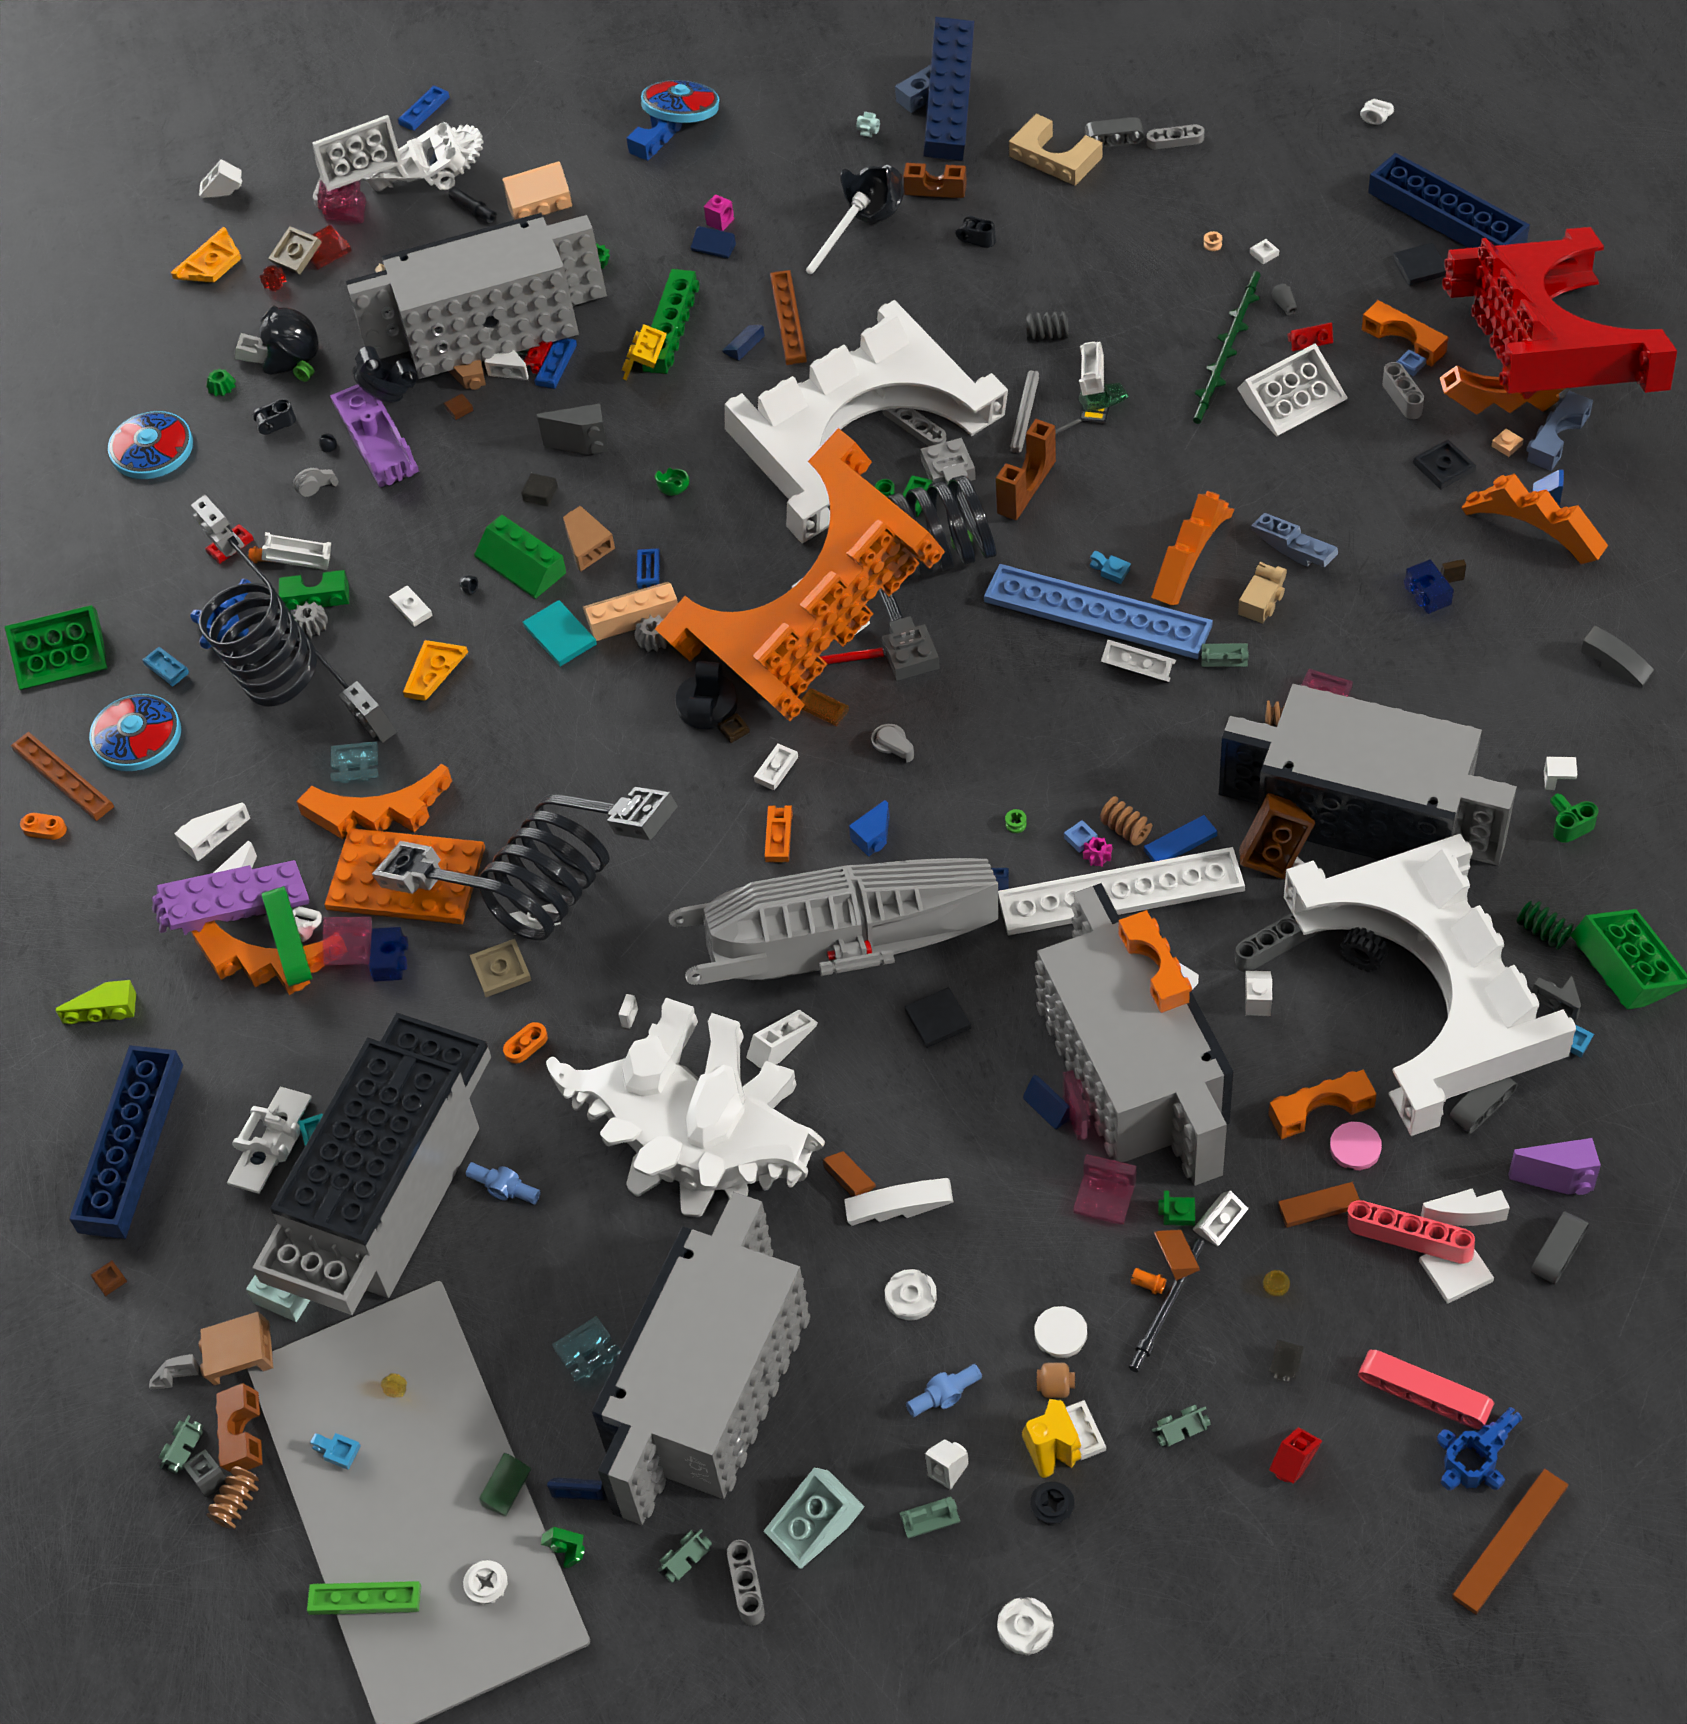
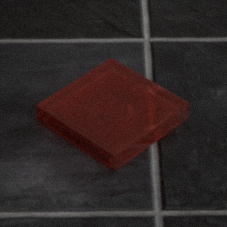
[310,225,352,269]

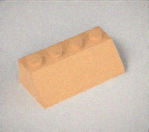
[583,582,678,641]

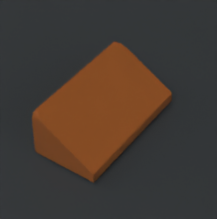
[823,1151,876,1197]
[1154,1230,1200,1281]

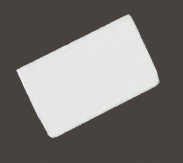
[1193,1191,1248,1246]

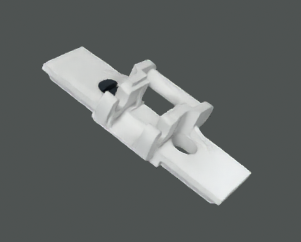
[227,1087,312,1194]

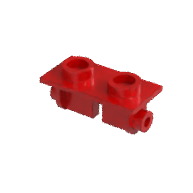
[1288,322,1333,351]
[524,341,553,374]

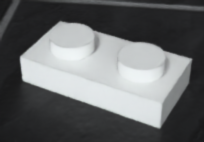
[754,744,798,791]

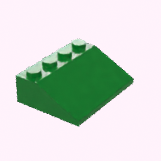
[4,605,108,690]
[1571,909,1687,1009]

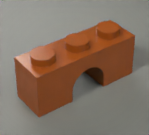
[903,163,967,198]
[216,1383,263,1472]

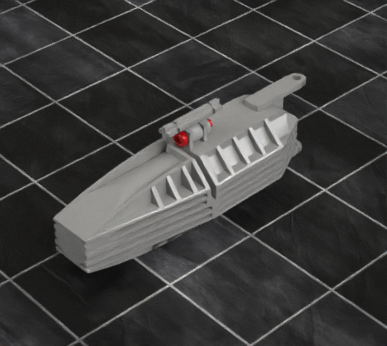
[668,858,998,985]

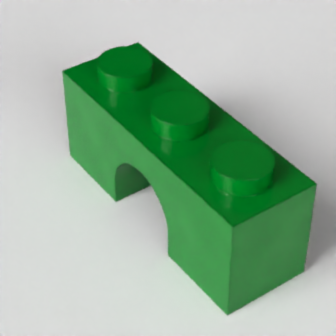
[279,570,349,611]

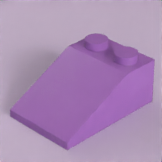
[1508,1138,1601,1195]

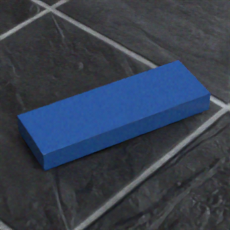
[398,85,449,131]
[535,338,577,389]
[1144,815,1217,862]

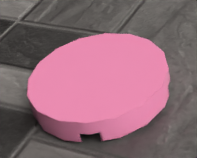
[1330,1122,1382,1171]

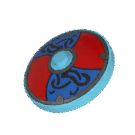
[641,80,719,123]
[108,411,193,479]
[89,694,181,771]

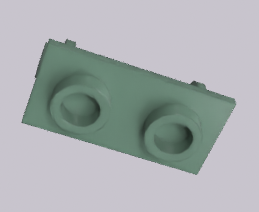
[1201,643,1248,667]
[1151,1404,1211,1447]
[158,1415,204,1474]
[899,1496,960,1538]
[657,1529,712,1583]

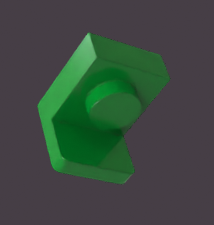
[1158,1191,1195,1225]
[541,1527,585,1568]

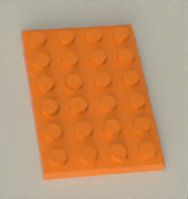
[324,828,485,924]

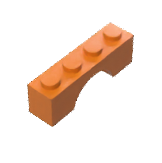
[1362,300,1448,367]
[1119,910,1192,1013]
[1268,1069,1377,1140]

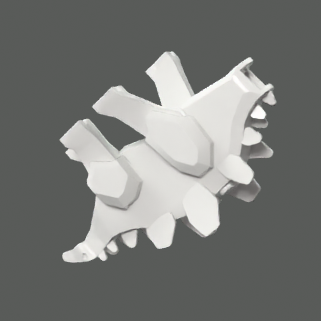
[546,998,825,1217]

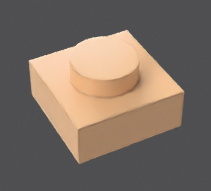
[1491,429,1524,457]

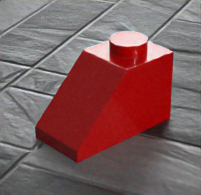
[1269,1427,1322,1484]

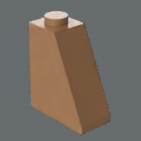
[449,360,486,390]
[563,506,615,571]

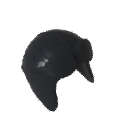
[840,165,904,223]
[259,306,319,375]

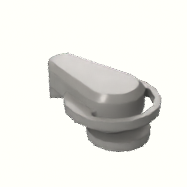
[293,468,338,497]
[871,724,914,763]

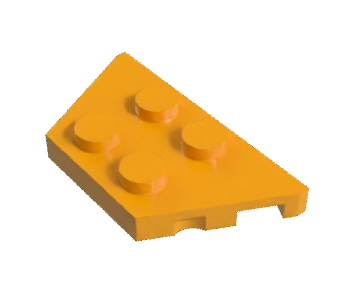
[171,227,242,282]

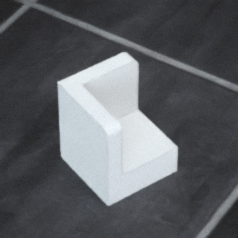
[1544,757,1577,790]

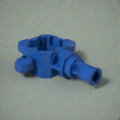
[190,578,251,649]
[1437,1407,1522,1490]

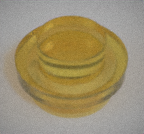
[1263,1270,1290,1296]
[381,1373,407,1398]

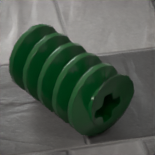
[1516,901,1574,950]

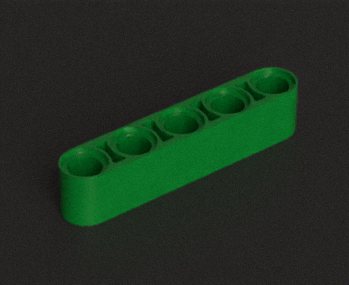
[261,886,313,987]

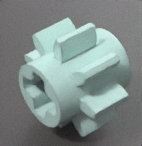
[856,112,880,137]

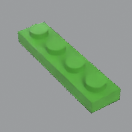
[307,1581,421,1615]

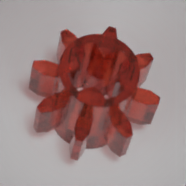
[259,266,286,291]

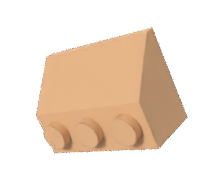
[502,161,572,220]

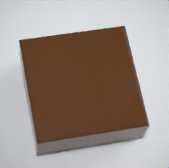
[444,394,474,420]
[91,1260,127,1297]

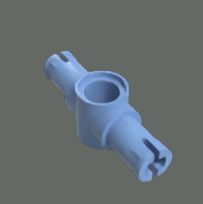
[466,1162,541,1205]
[906,1364,982,1418]

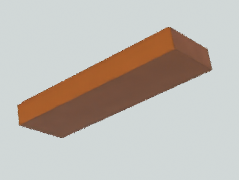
[1278,1182,1360,1228]

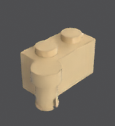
[1238,562,1287,624]

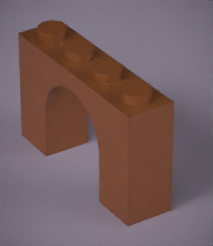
[996,419,1056,521]

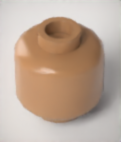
[1037,1363,1075,1398]

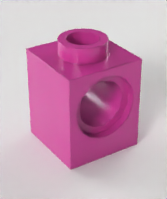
[704,194,734,231]

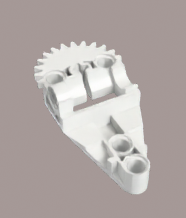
[364,122,483,191]

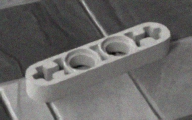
[882,408,947,446]

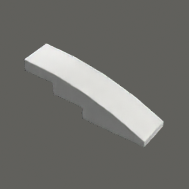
[844,1178,953,1226]

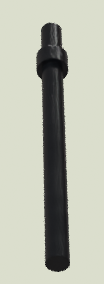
[1129,1238,1205,1373]

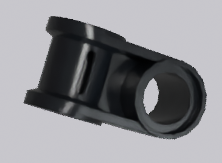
[955,215,996,248]
[252,399,296,435]

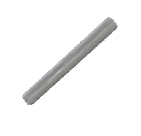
[1010,370,1039,454]

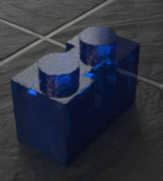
[1404,559,1454,614]
[369,927,408,982]

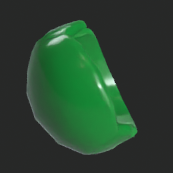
[654,467,690,496]

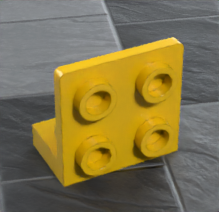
[622,324,667,380]

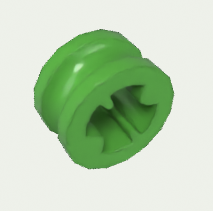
[293,361,314,382]
[1005,809,1027,833]

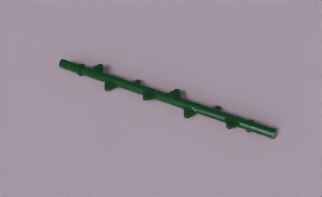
[1193,271,1261,424]

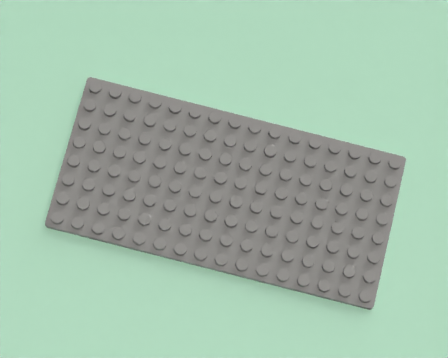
[247,1281,590,1724]

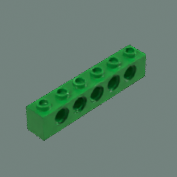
[642,269,699,374]

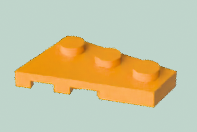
[403,640,468,701]

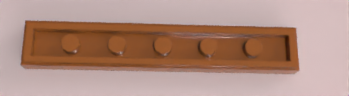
[770,270,807,365]
[11,732,114,821]
[1452,1468,1569,1615]

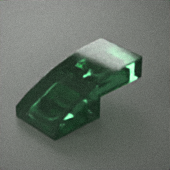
[1078,383,1129,411]

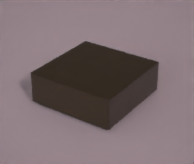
[1440,559,1466,584]
[718,713,750,743]

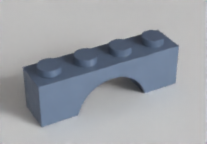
[1526,391,1593,471]

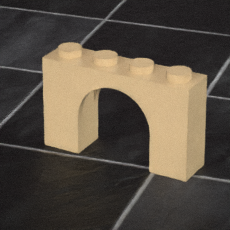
[1009,114,1102,186]

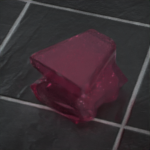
[317,180,366,223]

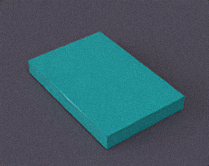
[522,600,597,667]

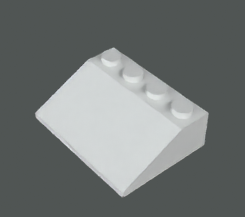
[312,115,402,191]
[1237,343,1348,437]

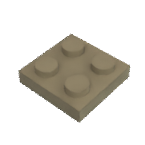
[268,226,322,275]
[469,939,532,997]

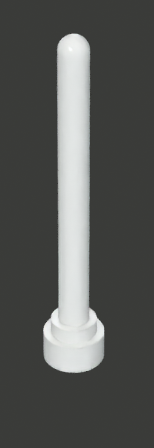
[806,192,870,274]

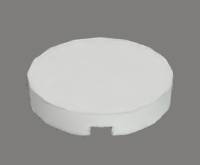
[885,1269,937,1320]
[1034,1306,1087,1358]
[997,1598,1054,1655]

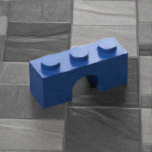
[627,115,682,161]

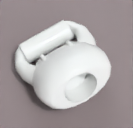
[1360,99,1394,125]
[293,906,322,942]

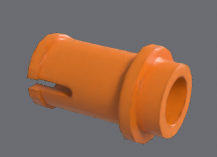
[249,546,272,564]
[1131,1268,1166,1294]

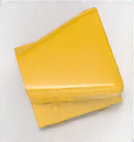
[1022,1399,1081,1478]

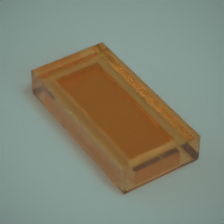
[801,688,849,726]

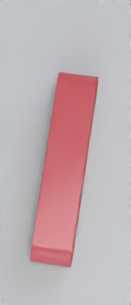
[1348,1200,1475,1264]
[1358,1350,1494,1429]

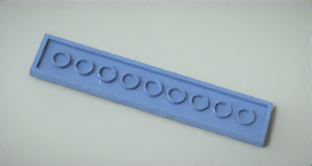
[984,564,1213,659]

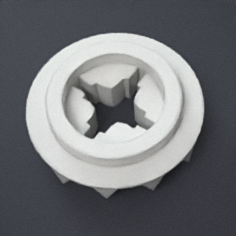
[463,1560,508,1605]

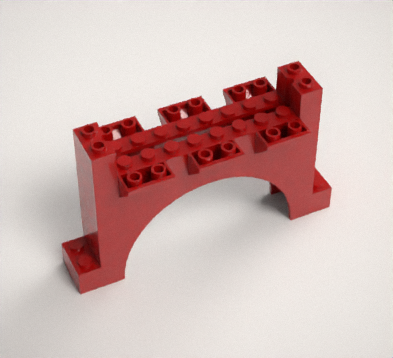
[1442,227,1677,400]

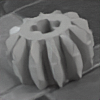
[291,602,328,639]
[634,615,670,652]

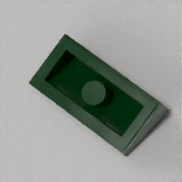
[479,1453,531,1516]

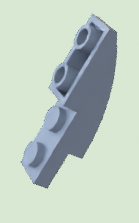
[1251,513,1338,567]

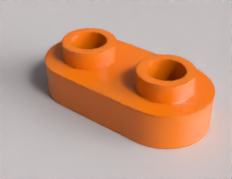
[20,813,67,840]
[503,1022,548,1064]

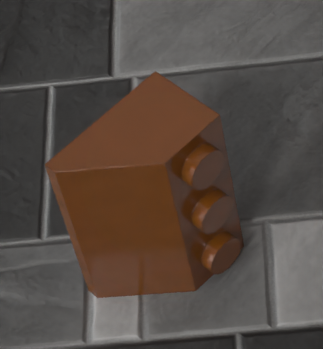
[1239,793,1315,879]

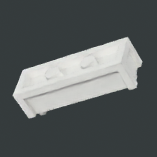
[1079,342,1104,396]
[262,532,331,570]
[1101,640,1176,682]

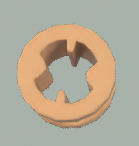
[1204,232,1222,251]

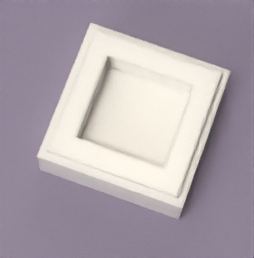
[1250,239,1279,264]
[619,994,638,1029]

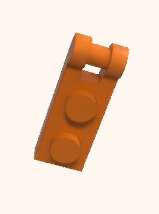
[765,806,793,862]

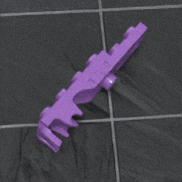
[330,384,419,488]
[152,860,309,935]

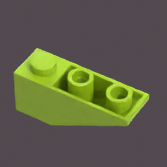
[56,980,136,1024]

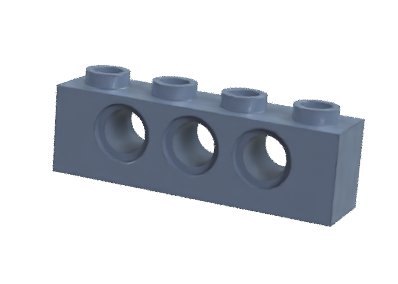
[895,65,971,113]

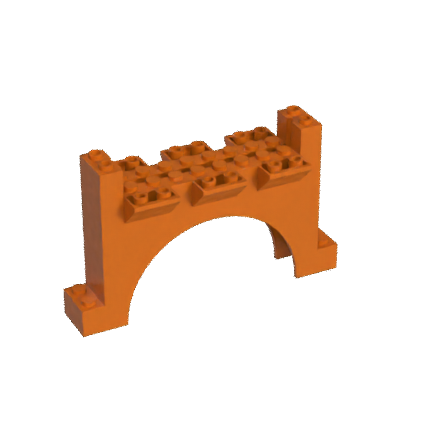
[655,428,945,721]

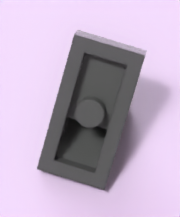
[1532,976,1581,1021]
[183,1449,226,1498]

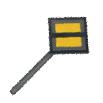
[1055,401,1111,434]

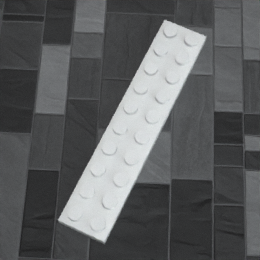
[998,847,1245,936]

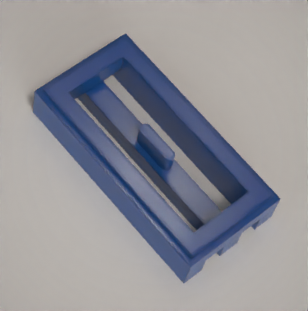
[637,548,660,588]

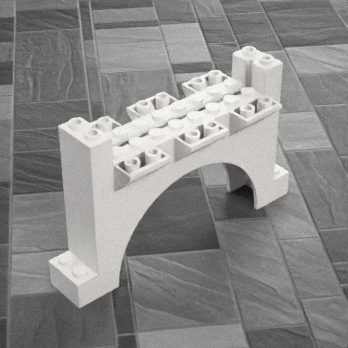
[725,300,1008,544]
[1284,834,1576,1136]

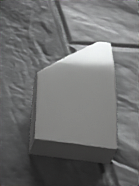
[149,1354,199,1390]

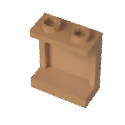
[199,1312,273,1385]

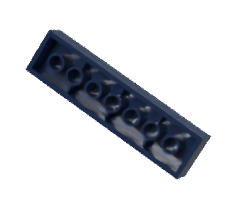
[923,17,974,161]
[1368,153,1530,248]
[69,1045,183,1239]

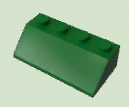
[474,514,567,599]

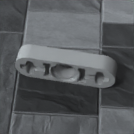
[1147,125,1204,149]

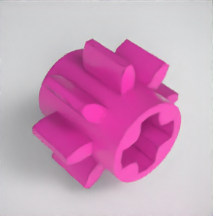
[1083,837,1112,867]

